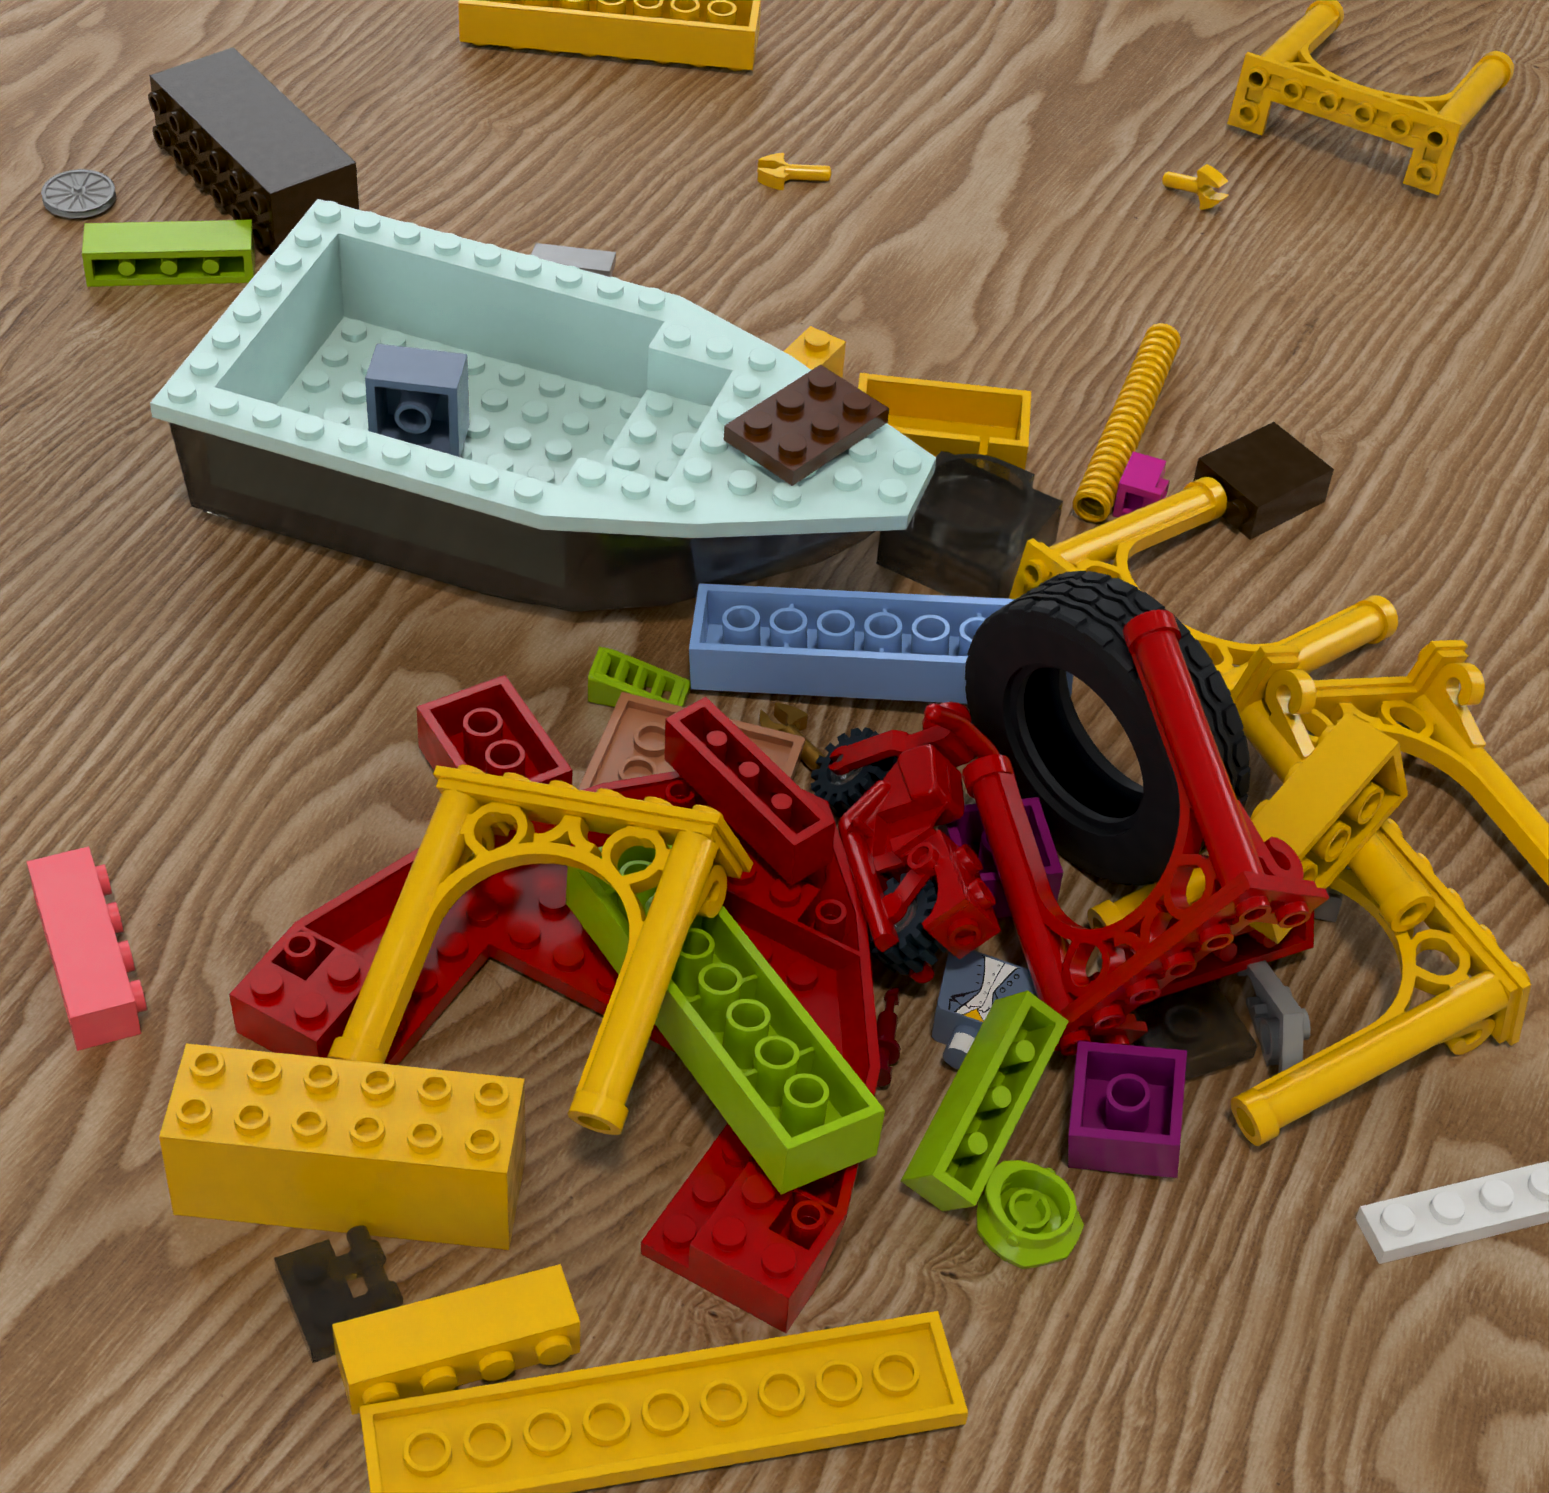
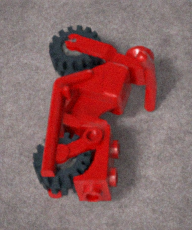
[811,701,1017,983]

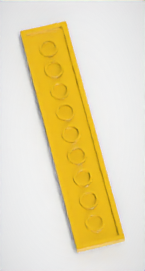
[359,1311,968,1493]

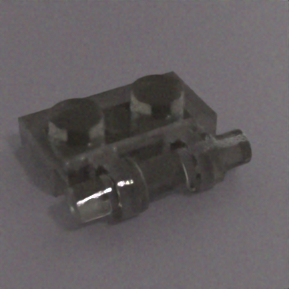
[274,1225,404,1363]

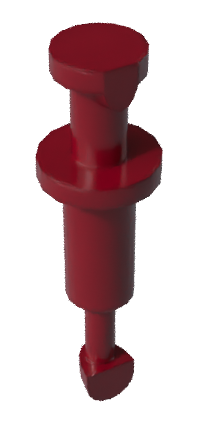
[877,987,901,1087]

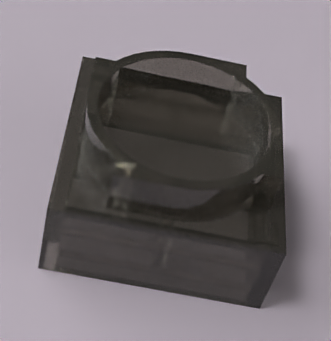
[876,451,1063,599]

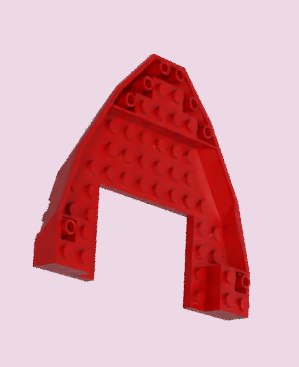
[229,771,881,1334]

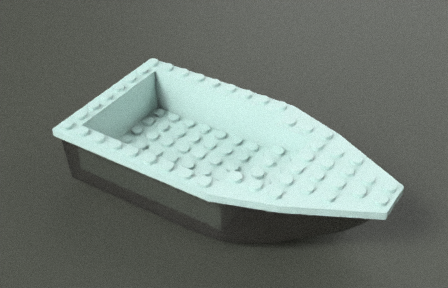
[150,199,936,612]

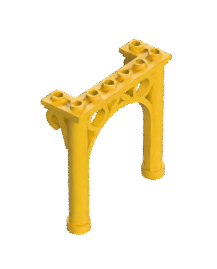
[1227,0,1514,196]
[1009,477,1398,691]
[1230,640,1549,932]
[327,765,753,1135]
[1087,818,1531,1146]

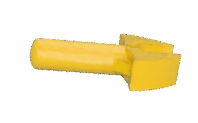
[757,153,832,190]
[1162,164,1229,210]

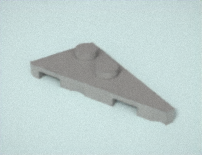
[1236,960,1311,1073]

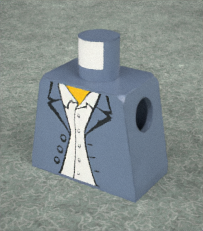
[932,950,1038,1069]

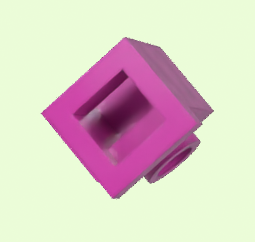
[1112,451,1170,518]

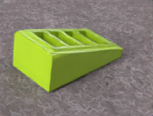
[588,646,691,707]

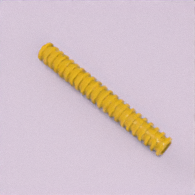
[1072,323,1181,523]

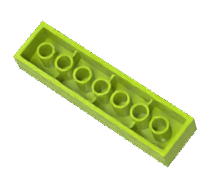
[565,845,885,1194]

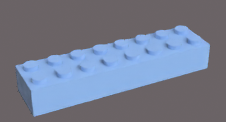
[689,583,1073,704]

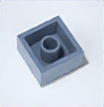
[365,344,470,457]

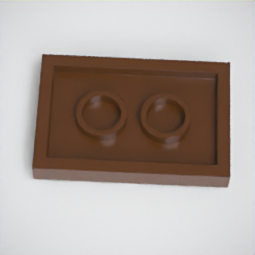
[724,364,889,486]

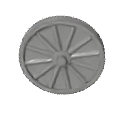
[41,169,116,219]

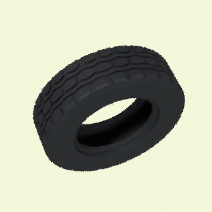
[965,571,1251,886]

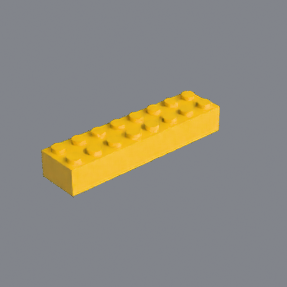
[458,0,761,71]

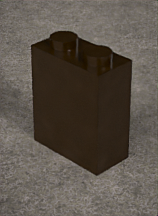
[1193,422,1334,540]

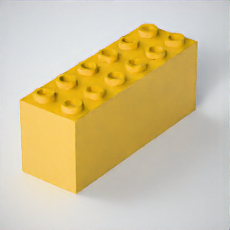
[159,1043,526,1250]

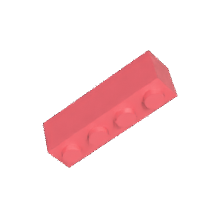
[27,846,147,1051]

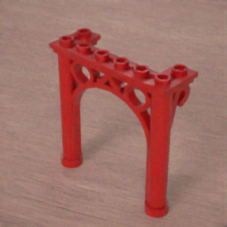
[962,610,1330,1055]

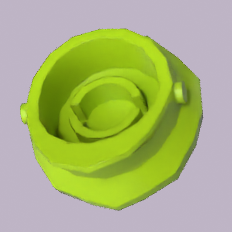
[976,1160,1084,1269]

